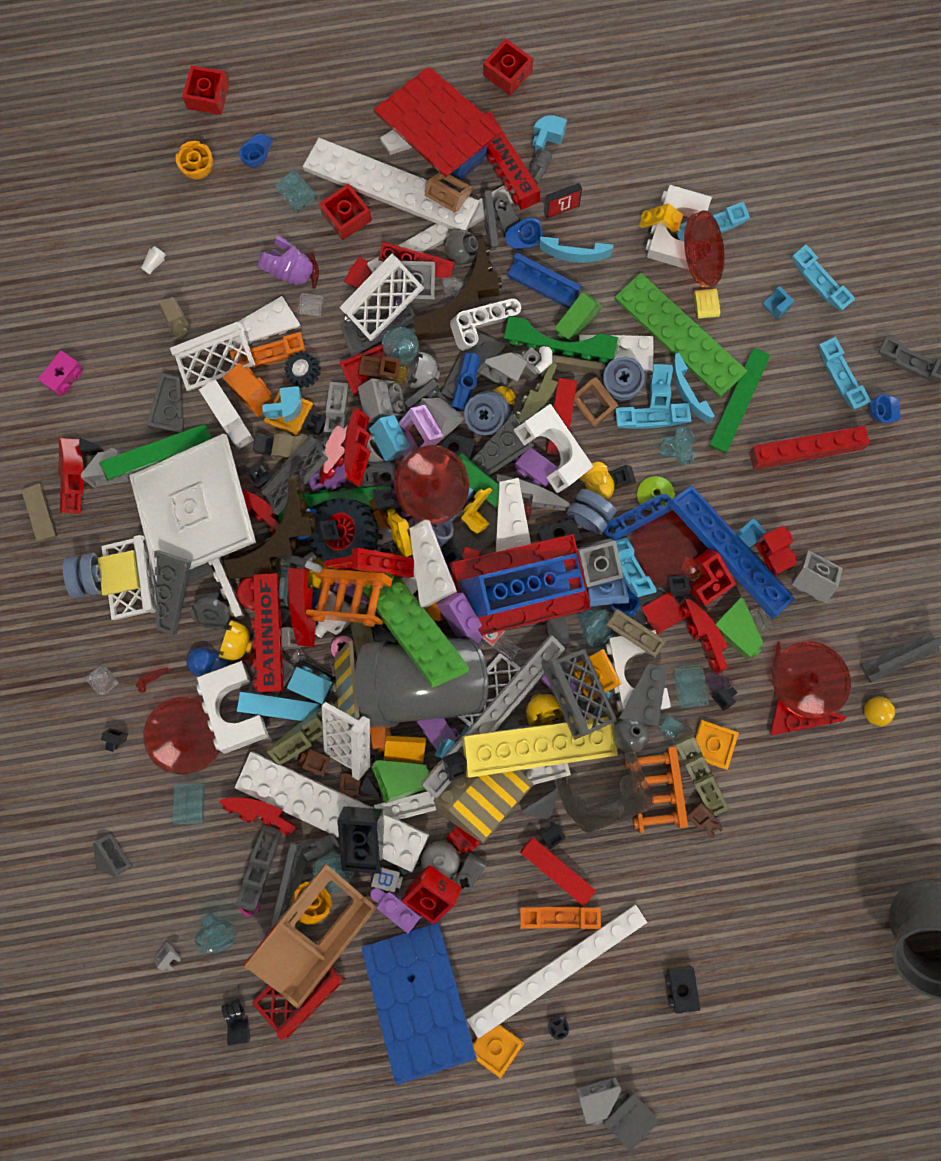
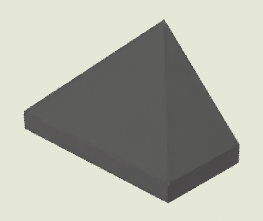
[522,790,558,821]
[93,834,132,877]

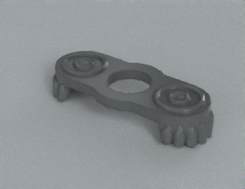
[632,587,666,626]

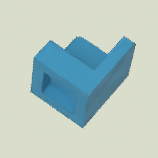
[763,286,795,320]
[737,518,767,548]

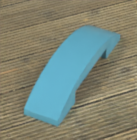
[676,202,750,243]
[539,237,613,263]
[792,245,856,311]
[818,337,871,410]
[672,353,715,424]
[615,403,691,429]
[616,537,656,597]

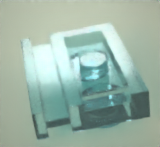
[274,169,318,213]
[674,666,709,709]
[173,784,204,825]

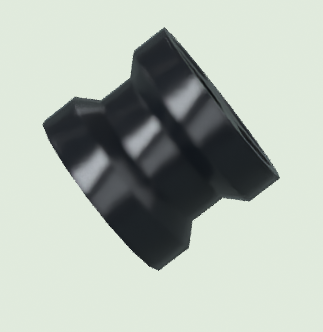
[221,999,245,1025]
[548,1016,569,1040]

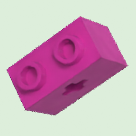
[38,350,84,397]

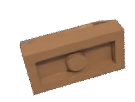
[425,172,473,213]
[574,377,619,427]

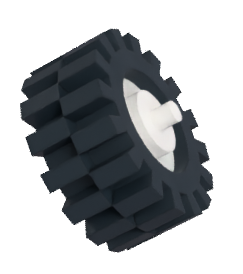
[284,351,321,388]

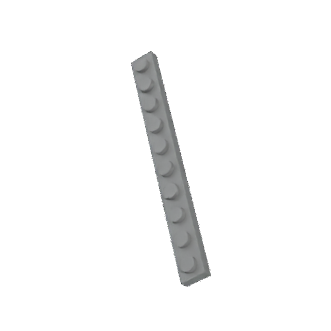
[421,635,565,798]

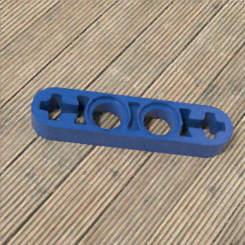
[604,494,672,540]

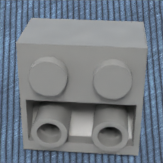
[358,379,407,423]

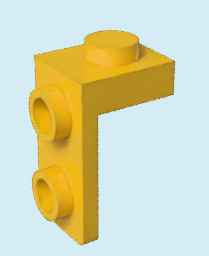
[639,203,683,232]
[461,487,492,534]

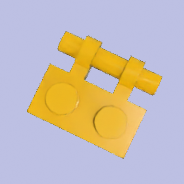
[387,509,413,557]

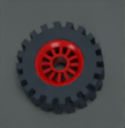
[310,498,383,562]

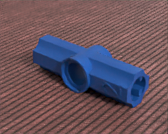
[451,352,481,412]

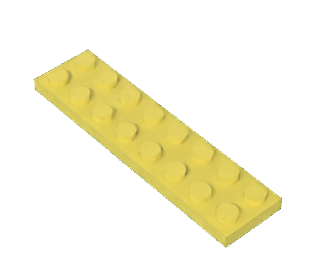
[462,716,618,778]

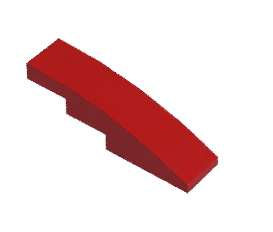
[547,378,577,456]
[344,409,371,486]
[288,568,317,647]
[519,837,596,906]

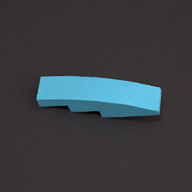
[237,692,320,721]

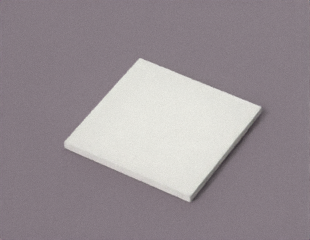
[129,434,256,581]

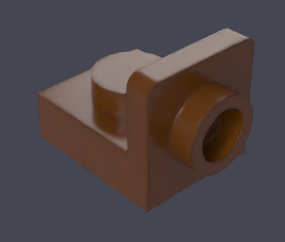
[297,749,331,776]

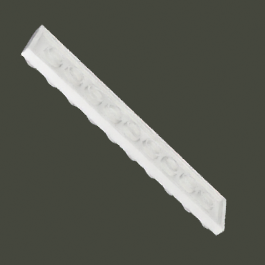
[303,138,480,231]
[235,751,429,872]

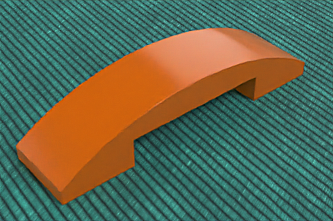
[230,332,305,368]
[520,907,601,929]

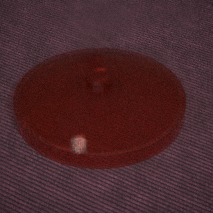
[684,210,725,287]
[395,445,469,524]
[632,510,708,586]
[772,641,851,719]
[143,696,220,775]

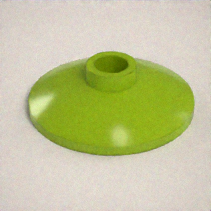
[637,476,675,513]

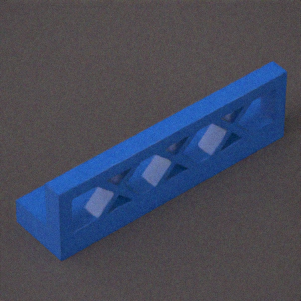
[507,252,581,309]

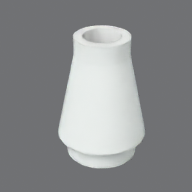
[141,246,166,274]

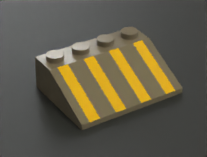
[331,641,362,737]
[433,770,533,844]

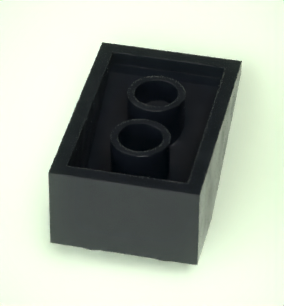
[337,806,384,874]

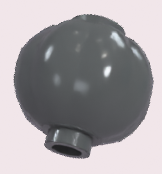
[445,230,478,265]
[612,719,649,753]

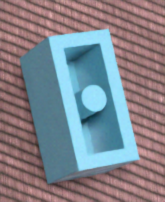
[369,415,411,462]
[287,666,333,705]

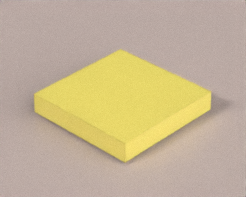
[98,550,140,596]

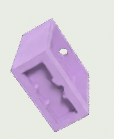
[399,405,444,464]

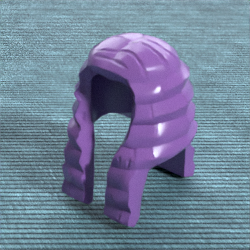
[257,236,313,285]

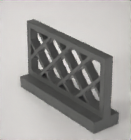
[261,434,329,515]
[860,633,941,683]
[542,649,617,740]
[271,841,310,927]

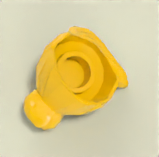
[579,462,615,501]

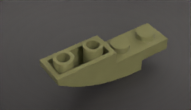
[516,362,558,424]

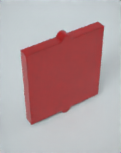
[344,257,372,289]
[641,591,685,635]

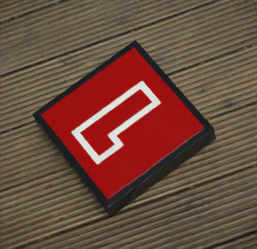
[544,183,582,219]

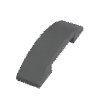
[878,335,941,383]

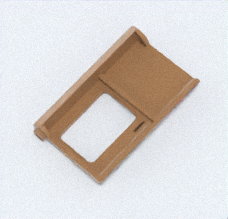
[243,864,377,1009]

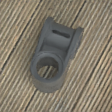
[493,197,519,234]
[361,462,396,487]
[455,852,487,893]

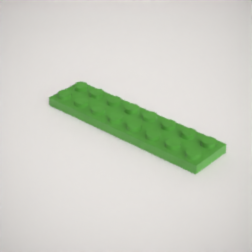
[615,273,747,398]
[362,574,469,688]

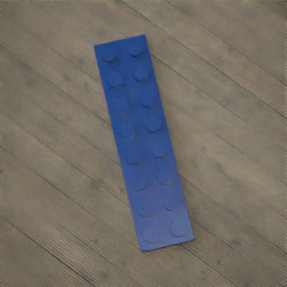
[668,486,795,619]

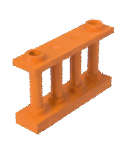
[306,569,392,627]
[624,747,688,833]

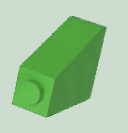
[555,292,604,341]
[716,597,763,659]
[372,760,431,804]

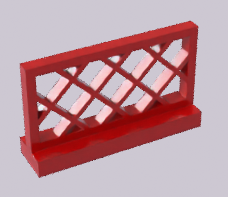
[324,548,414,578]
[252,966,345,1041]

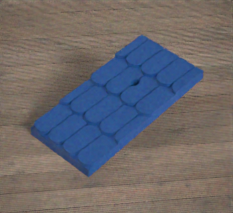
[361,923,477,1085]

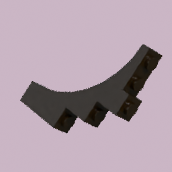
[414,238,502,341]
[224,474,318,579]

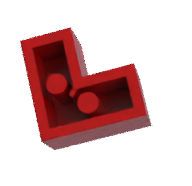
[755,525,798,576]
[689,549,736,606]

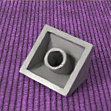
[419,398,465,443]

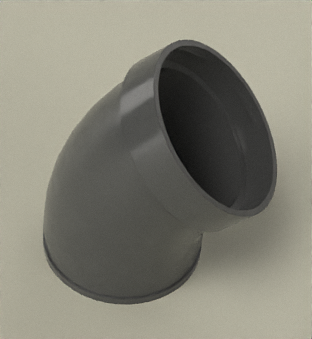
[355,637,488,728]
[889,880,941,1000]

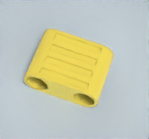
[693,288,720,319]

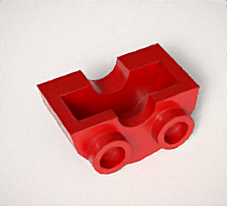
[445,826,481,855]

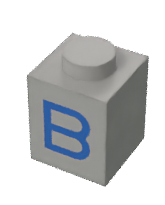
[371,867,403,893]

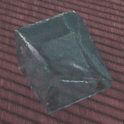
[658,716,685,739]

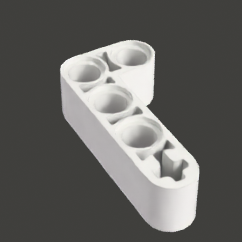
[450,299,521,351]

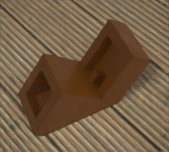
[358,355,401,379]

